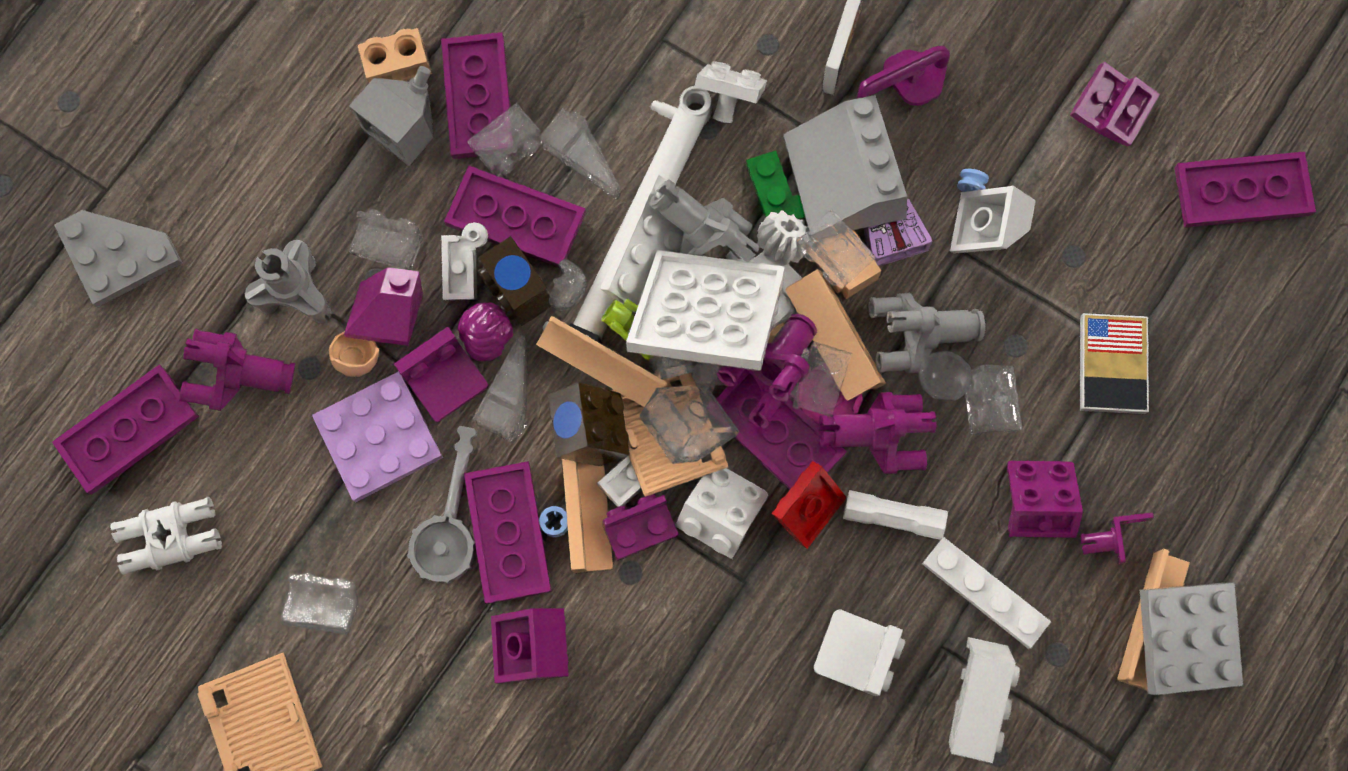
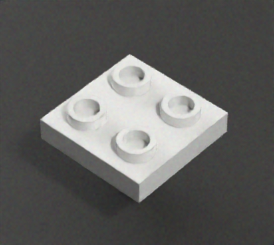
[694,62,767,123]

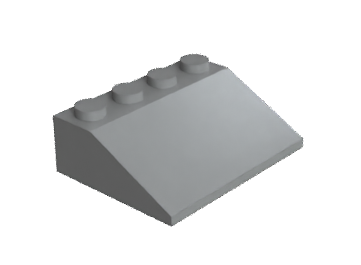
[783,95,907,239]

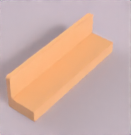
[785,269,886,400]
[536,316,668,410]
[562,459,613,573]
[1117,549,1190,691]

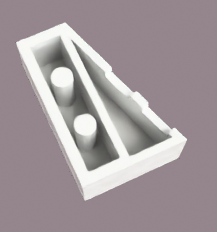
[949,637,1019,763]

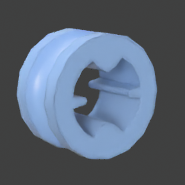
[957,169,989,192]
[539,506,568,537]

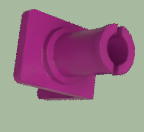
[1080,513,1154,565]

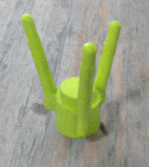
[601,298,651,360]

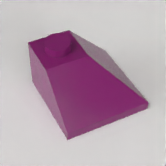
[344,267,423,346]

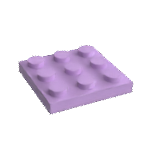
[312,371,443,503]

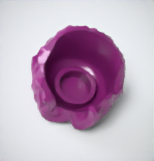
[458,302,513,361]

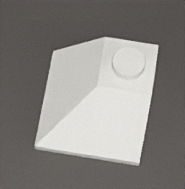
[950,186,1036,253]

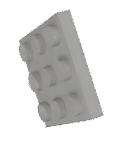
[1140,583,1243,695]

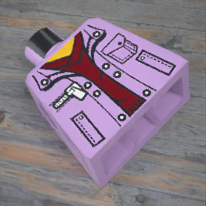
[863,198,932,266]

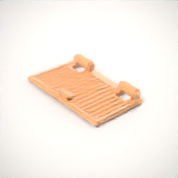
[610,364,728,497]
[198,653,322,771]

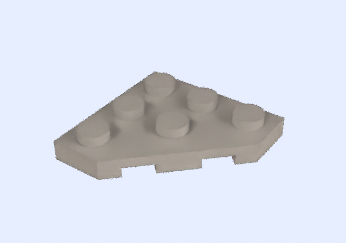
[54,210,182,307]

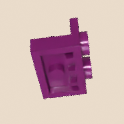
[602,494,679,561]

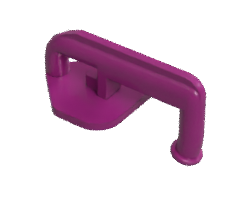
[856,46,950,106]

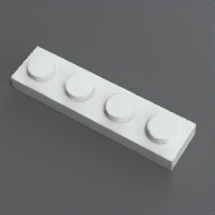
[922,537,1051,649]

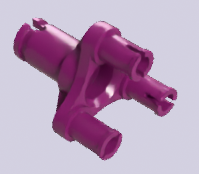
[717,314,817,428]
[179,329,296,411]
[819,392,936,474]

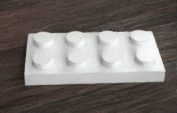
[600,174,684,313]

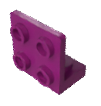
[394,327,489,423]
[1007,461,1083,538]

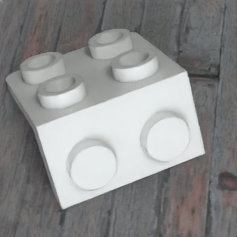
[675,468,768,559]
[814,610,905,696]

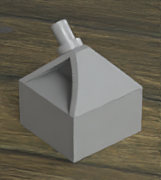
[349,66,433,166]

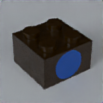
[478,236,553,326]
[548,382,630,467]

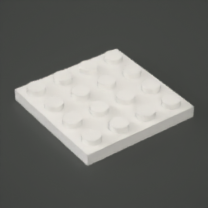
[626,250,785,371]

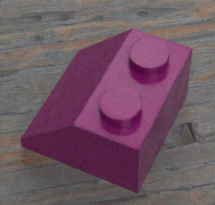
[491,608,569,683]

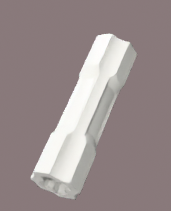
[843,490,948,540]

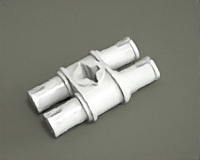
[111,497,222,575]

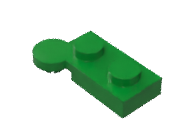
[746,150,805,220]

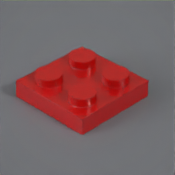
[772,461,847,549]

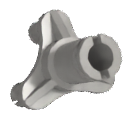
[650,180,759,262]
[245,240,332,323]
[868,293,985,373]

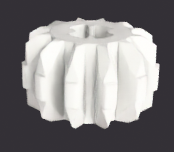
[757,210,812,265]

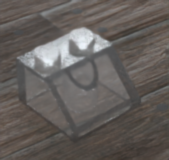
[639,385,739,464]

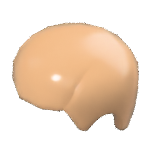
[329,331,379,377]

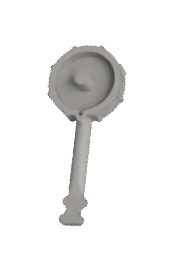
[407,426,477,584]

